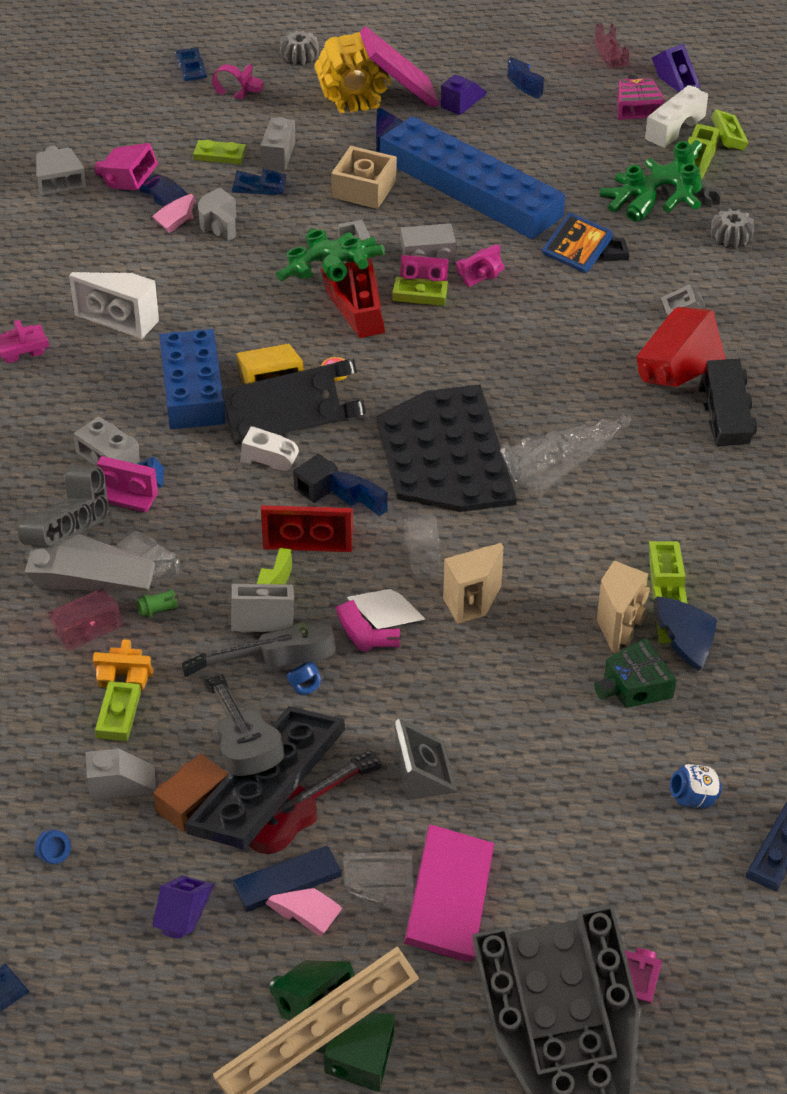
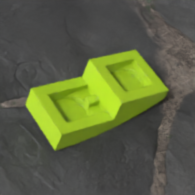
[257,548,292,585]

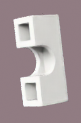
[645,85,708,148]

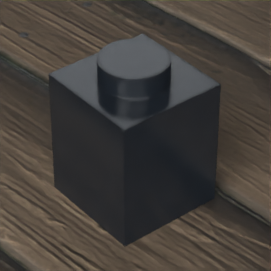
[293,453,339,503]

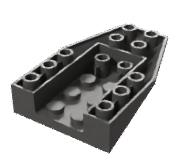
[472,905,640,1094]

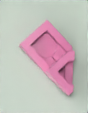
[152,194,196,233]
[266,888,342,936]

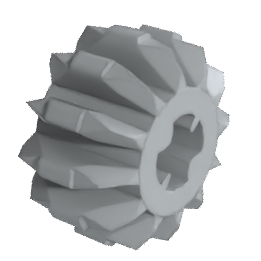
[280,30,319,66]
[711,208,754,249]

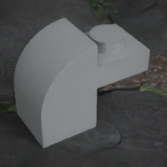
[198,188,237,241]

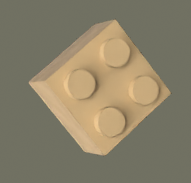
[331,146,397,209]

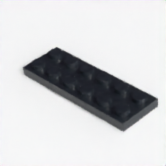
[185,706,346,850]

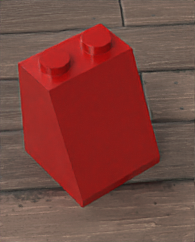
[636,307,726,387]

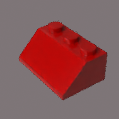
[261,505,354,552]

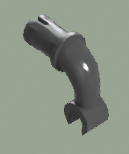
[661,179,721,208]

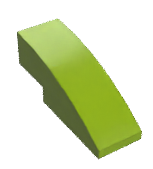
[688,123,720,179]

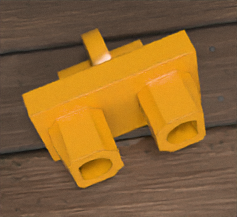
[93,639,154,690]

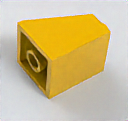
[236,344,304,384]

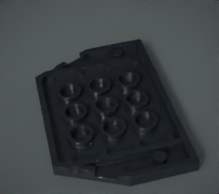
[377,384,517,512]

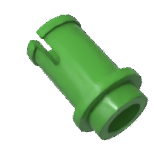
[136,590,177,618]

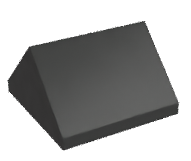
[395,718,457,800]

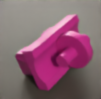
[456,244,505,287]
[400,255,449,281]
[0,320,49,363]

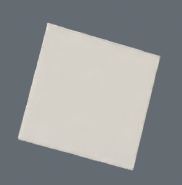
[347,589,425,629]

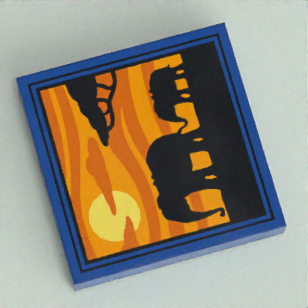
[542,212,613,273]

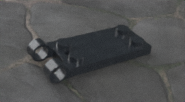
[221,359,366,445]

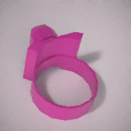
[212,63,264,100]

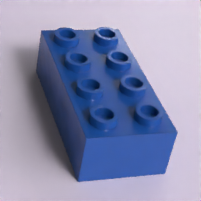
[159,329,226,430]

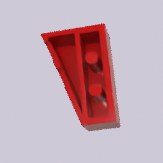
[320,258,386,338]

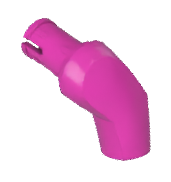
[335,600,400,652]

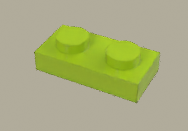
[711,109,748,151]
[193,140,246,165]
[392,276,448,306]
[95,681,141,741]

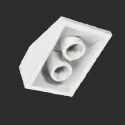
[69,272,159,339]

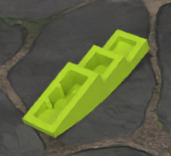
[649,541,688,643]

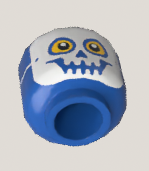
[670,764,722,809]

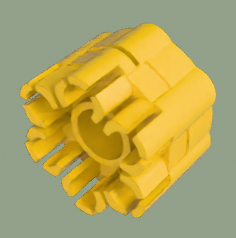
[314,32,391,114]

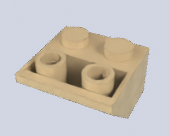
[443,543,504,624]
[597,561,650,653]

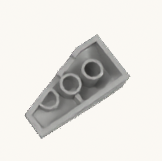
[24,534,155,591]

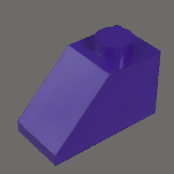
[651,43,701,92]
[441,74,487,115]
[152,875,214,938]

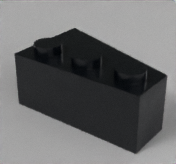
[698,358,757,446]

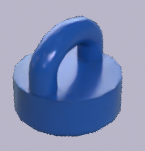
[286,661,321,695]
[35,829,71,864]

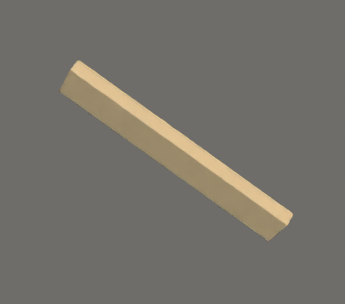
[213,946,419,1094]

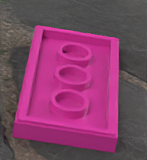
[360,26,439,107]
[404,824,494,962]

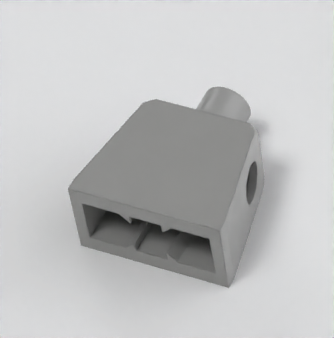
[36,146,86,195]

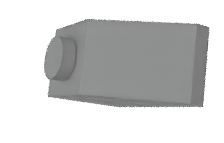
[85,748,156,801]

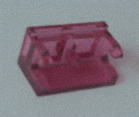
[594,23,630,68]
[48,588,123,651]

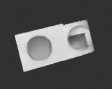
[240,426,299,471]

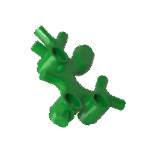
[600,140,702,222]
[276,228,385,282]

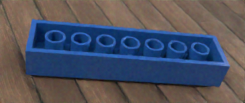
[380,116,565,240]

